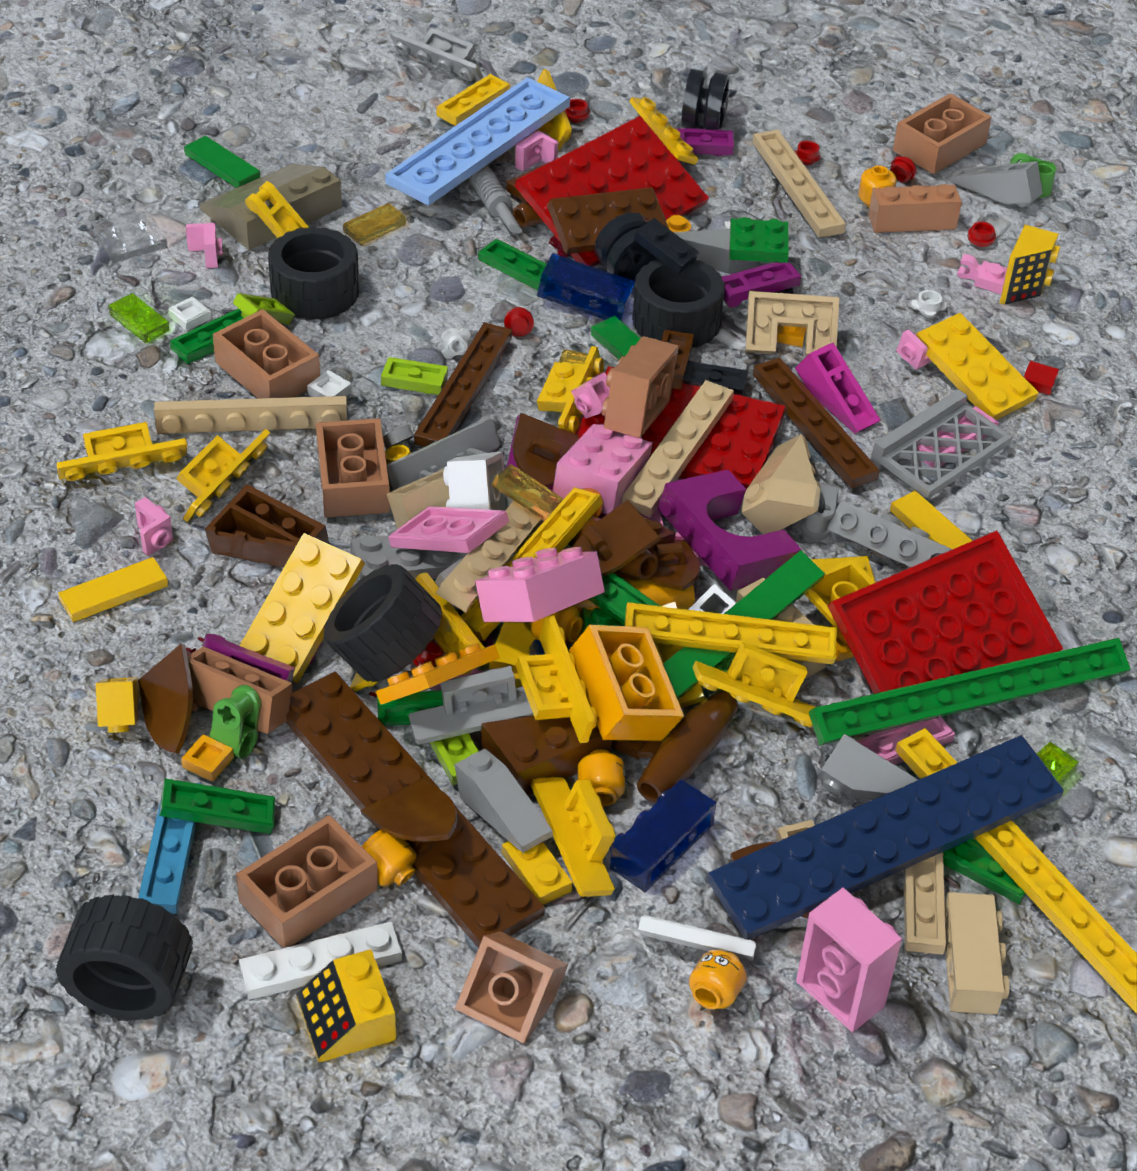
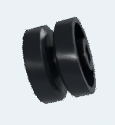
[681,69,730,130]
[594,212,658,289]

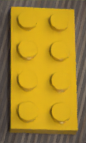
[915,312,1039,420]
[239,533,365,684]

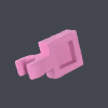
[957,254,1007,294]

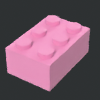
[552,424,652,515]
[475,547,605,622]
[796,888,902,1033]

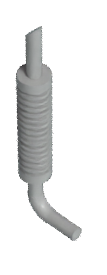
[468,164,523,234]

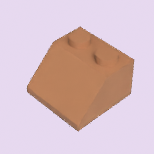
[455,931,569,1043]

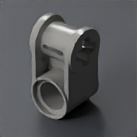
[801,483,839,541]

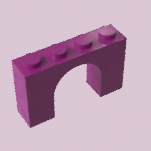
[658,470,802,591]

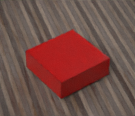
[1023,361,1059,395]

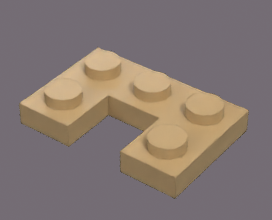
[745,291,839,357]

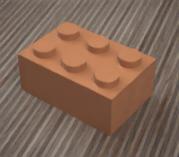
[893,93,992,174]
[213,309,320,399]
[602,336,679,438]
[316,418,390,518]
[236,815,378,948]

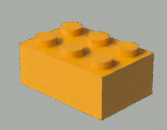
[569,625,684,741]

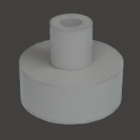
[383,424,414,452]

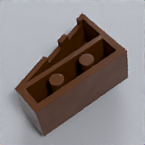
[205,484,330,567]
[481,716,612,796]

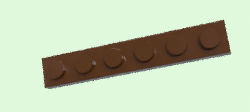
[414,322,512,447]
[753,357,880,489]

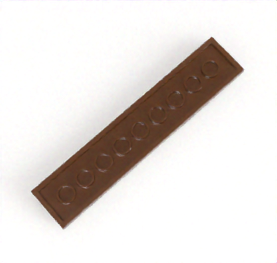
[286,671,545,949]

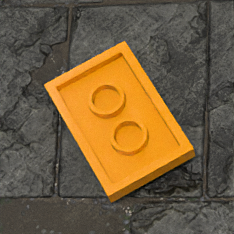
[376,643,500,705]

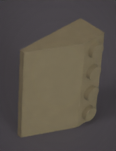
[199,164,342,250]

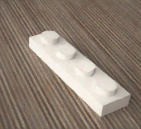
[239,922,402,1000]

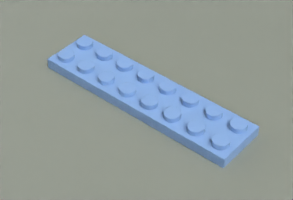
[385,77,570,206]

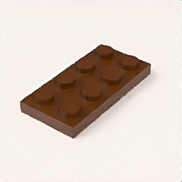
[547,187,669,254]

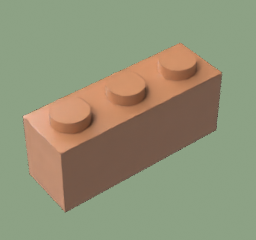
[868,184,962,233]
[187,646,292,734]

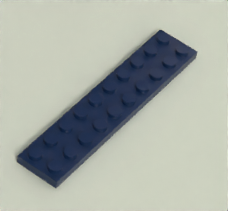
[707,735,1064,940]

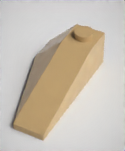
[742,434,821,534]

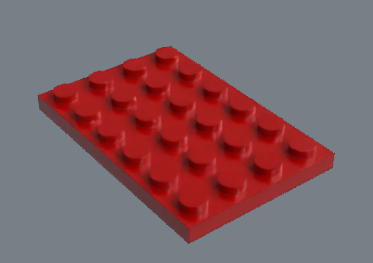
[514,116,709,272]
[575,366,786,489]
[827,530,1063,694]

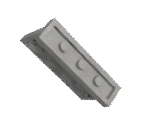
[871,389,1012,499]

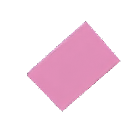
[388,506,509,553]

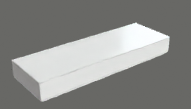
[638,915,756,962]

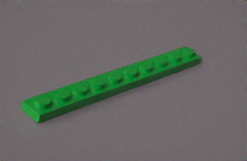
[808,638,1131,746]

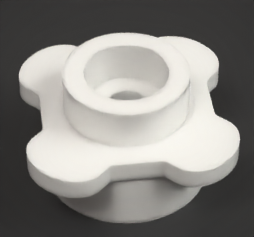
[911,290,947,318]
[441,328,471,359]

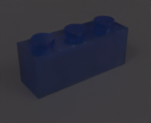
[537,253,635,322]
[610,779,717,893]

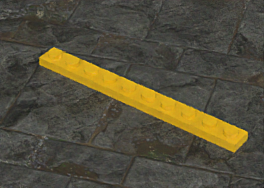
[895,728,1137,1014]

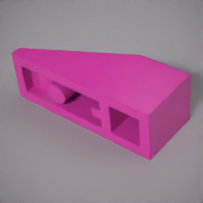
[795,342,881,434]

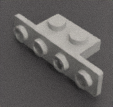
[390,27,484,82]
[387,418,500,491]
[828,501,952,567]
[409,666,534,745]

